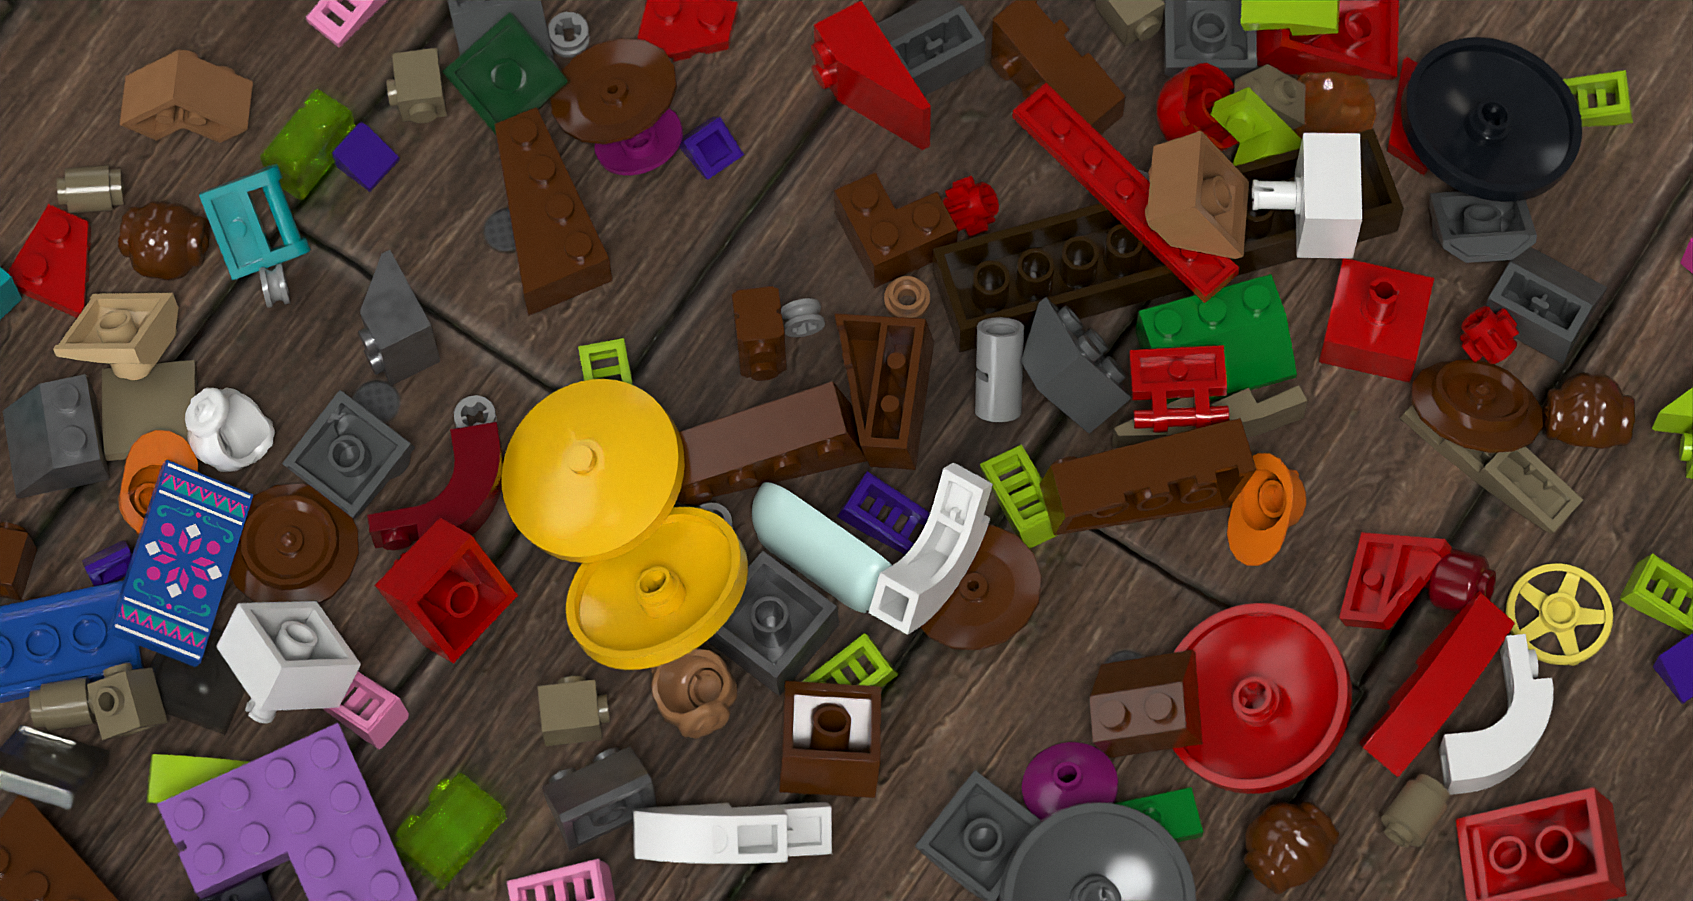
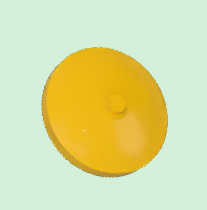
[501,379,685,563]
[566,507,748,670]

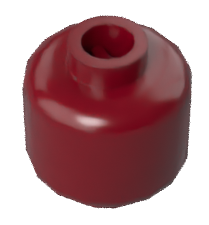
[1423,548,1496,613]

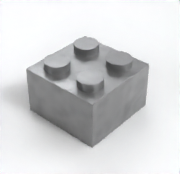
[707,551,839,696]

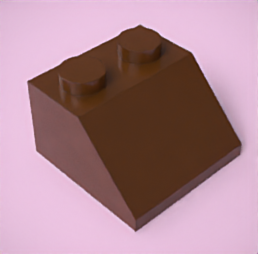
[1090,650,1202,758]
[779,681,881,798]

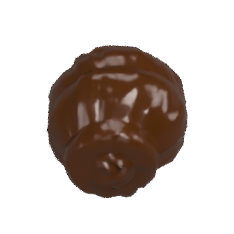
[118,200,210,281]
[1543,372,1635,449]
[1244,801,1339,894]

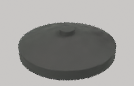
[1000,803,1196,901]

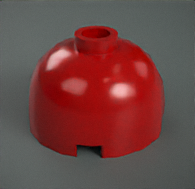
[1156,63,1238,152]

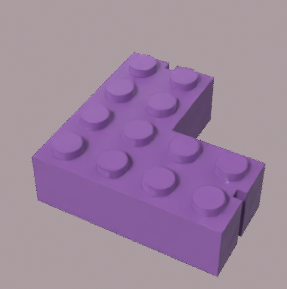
[157,723,418,901]

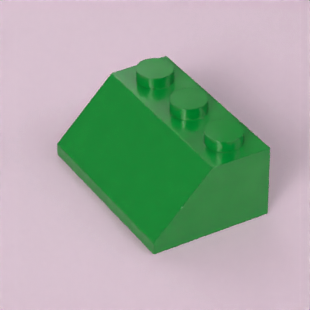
[1135,274,1297,404]

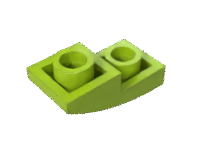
[1241,0,1340,36]
[146,754,249,804]

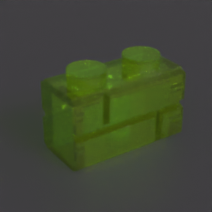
[260,89,356,200]
[395,772,506,891]

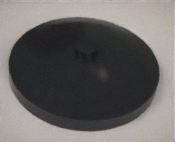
[1401,37,1582,202]

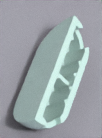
[752,482,892,613]

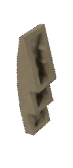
[1112,385,1307,449]
[1400,405,1583,534]

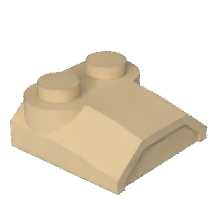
[53,293,179,380]

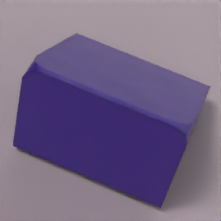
[679,117,744,180]
[332,122,400,192]
[82,540,132,586]
[1653,634,1693,705]

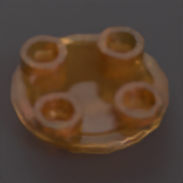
[1293,72,1376,139]

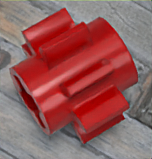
[943,176,999,237]
[1459,306,1519,364]

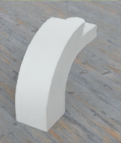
[869,462,993,635]
[1439,634,1553,795]

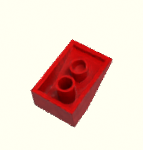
[811,0,931,151]
[1256,0,1399,80]
[1456,787,1627,901]

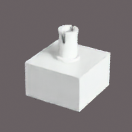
[1252,133,1362,258]
[217,601,361,723]

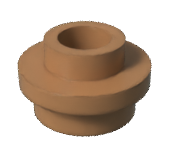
[884,276,930,318]

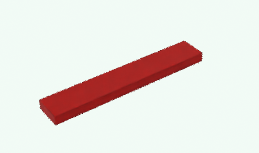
[1012,83,1239,303]

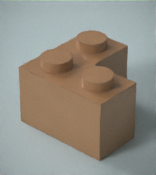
[119,50,253,143]

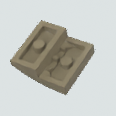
[102,360,198,461]

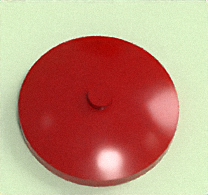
[1173,603,1352,794]

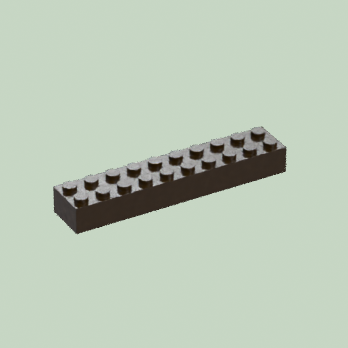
[933,128,1404,353]

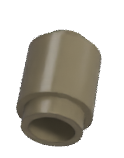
[56,165,124,214]
[29,677,96,731]
[1381,774,1450,848]

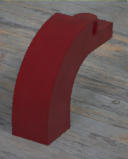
[367,422,504,551]

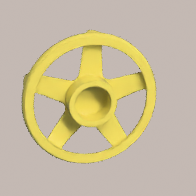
[1506,563,1613,666]

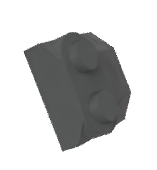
[1163,0,1257,82]
[1429,191,1537,263]
[282,390,415,519]
[915,770,1041,901]

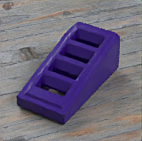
[837,471,930,555]

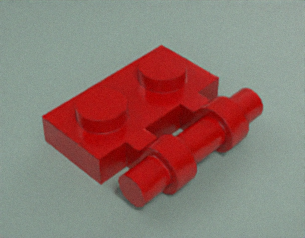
[1129,345,1229,433]

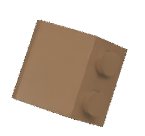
[1145,131,1249,259]

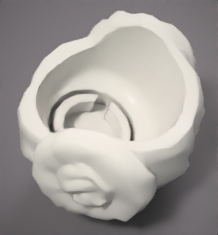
[185,387,275,472]

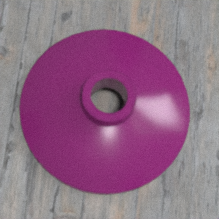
[595,108,683,176]
[1022,742,1118,820]

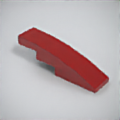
[1359,591,1515,777]

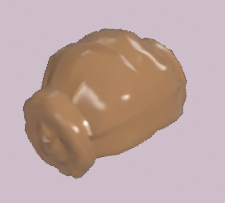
[651,647,737,739]

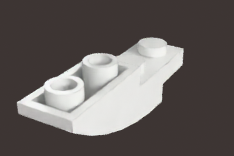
[633,802,832,864]

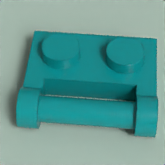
[199,164,311,280]

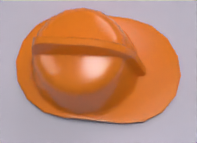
[118,430,198,535]
[1227,453,1307,566]

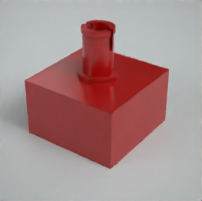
[1319,258,1434,383]
[374,518,518,664]

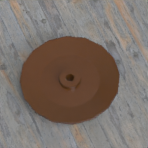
[551,38,677,144]
[1411,359,1543,453]
[229,483,359,604]
[920,525,1042,650]

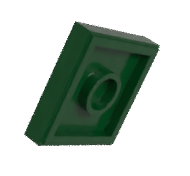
[442,12,571,135]

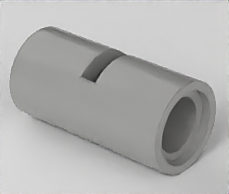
[975,317,1024,422]

